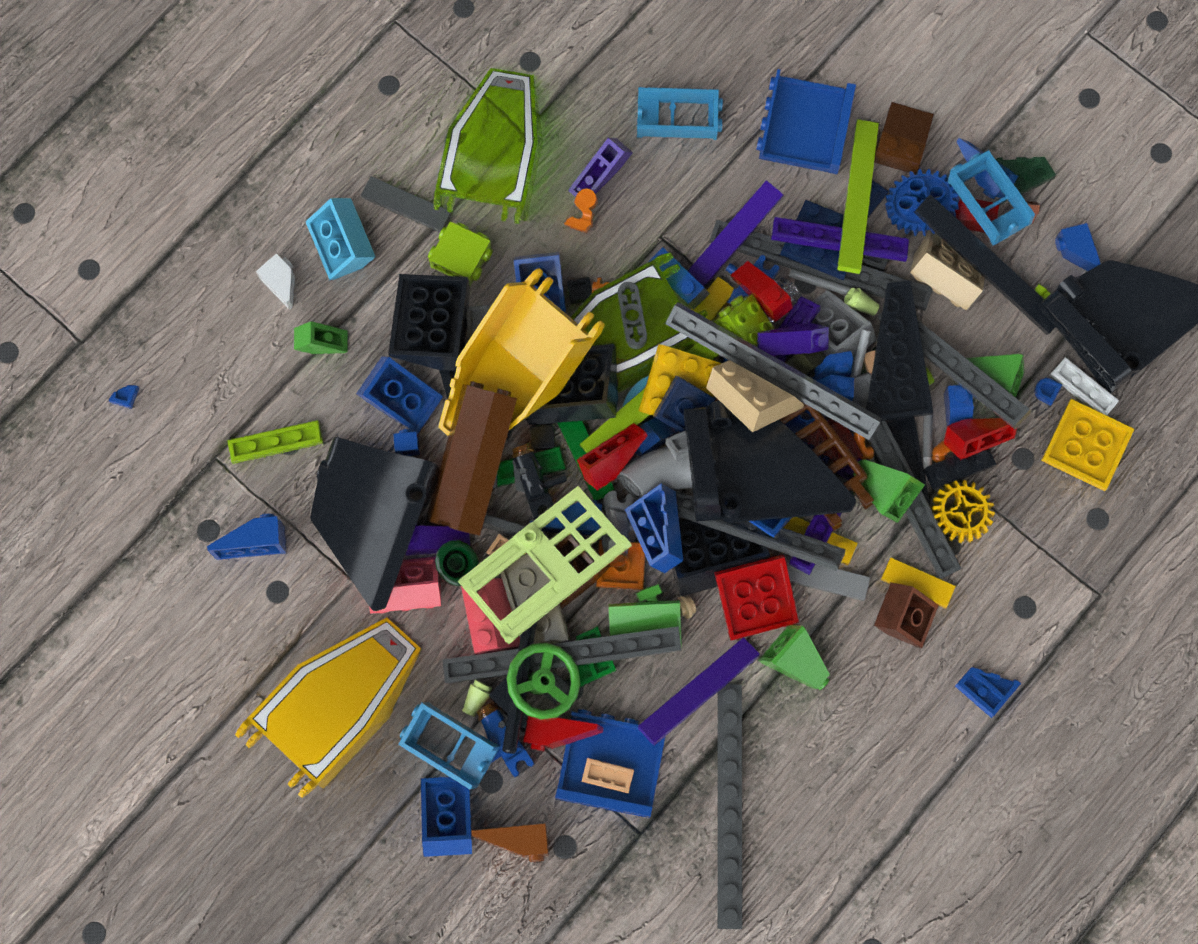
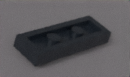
[923,449,996,491]

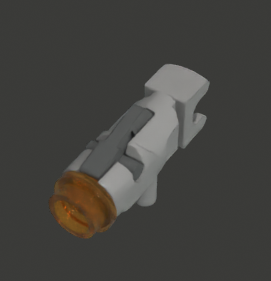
[599,491,634,567]

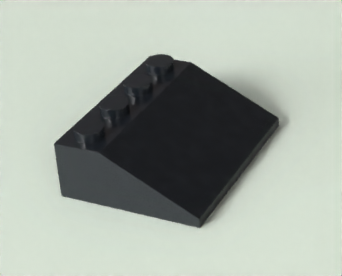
[388,274,470,371]
[525,344,618,425]
[672,508,770,596]

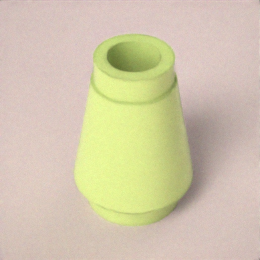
[844,288,879,316]
[462,680,492,717]

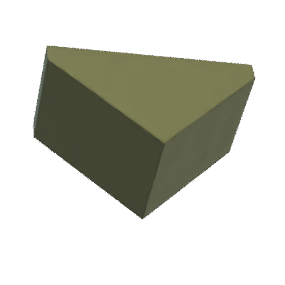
[786,351,826,377]

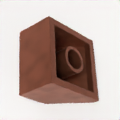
[874,583,939,648]

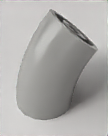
[618,446,692,500]

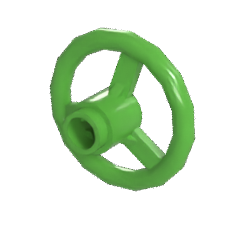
[507,643,581,720]

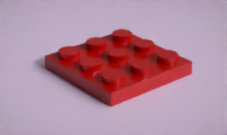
[714,555,799,641]

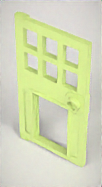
[458,486,632,644]

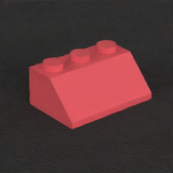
[369,557,441,614]
[461,578,520,655]

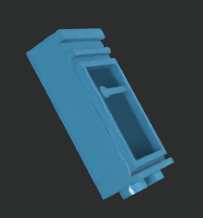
[637,87,723,140]
[948,150,1035,246]
[398,702,500,790]

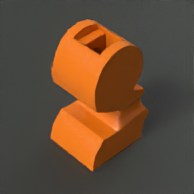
[564,189,598,234]

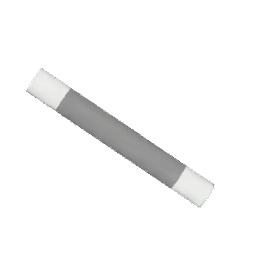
[923,402,933,469]

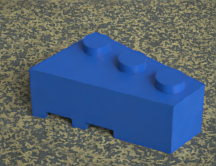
[625,483,683,573]

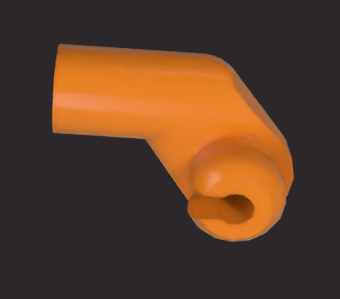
[853,432,874,460]
[932,441,952,463]

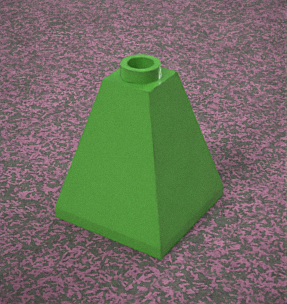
[966,354,1025,398]
[853,459,925,523]
[758,625,830,690]

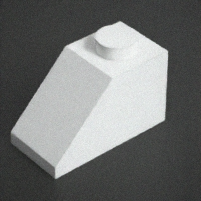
[256,254,295,310]

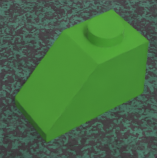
[294,321,348,354]

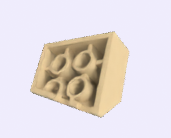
[910,230,985,310]
[706,360,804,432]

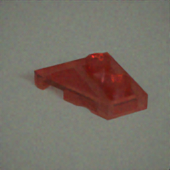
[803,419,863,465]

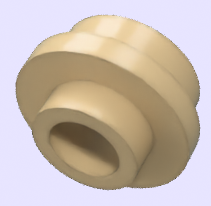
[677,596,696,619]

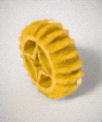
[931,480,995,543]

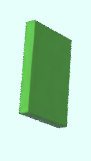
[608,600,682,648]

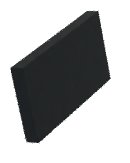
[874,417,930,505]

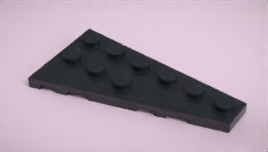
[866,280,934,422]

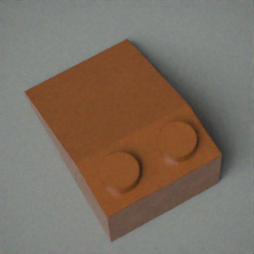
[471,823,549,862]

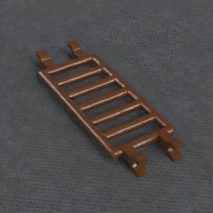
[779,402,874,531]

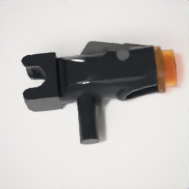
[511,443,567,519]

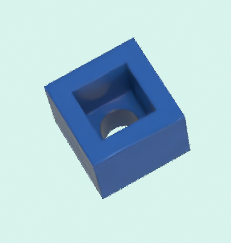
[393,429,420,456]

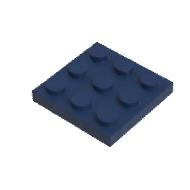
[780,200,868,280]

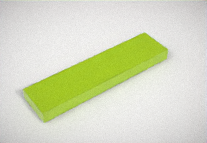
[227,420,323,464]

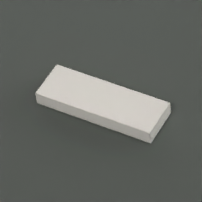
[1049,357,1119,416]

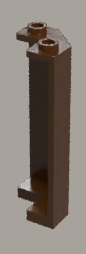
[426,381,517,536]

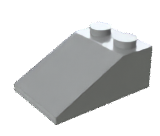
[812,290,877,359]

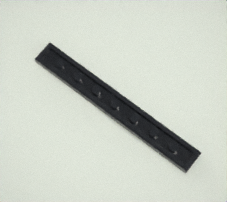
[914,194,1055,335]

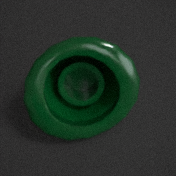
[435,540,479,586]

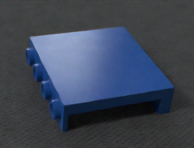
[756,69,856,174]
[555,709,665,818]

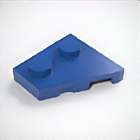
[810,351,853,380]
[955,667,1021,718]

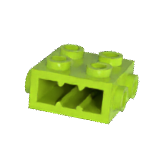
[428,221,493,287]
[713,294,774,347]

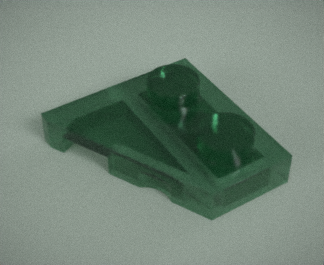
[995,157,1056,195]

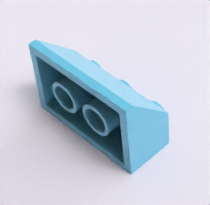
[306,198,376,280]

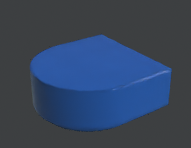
[1034,378,1062,406]

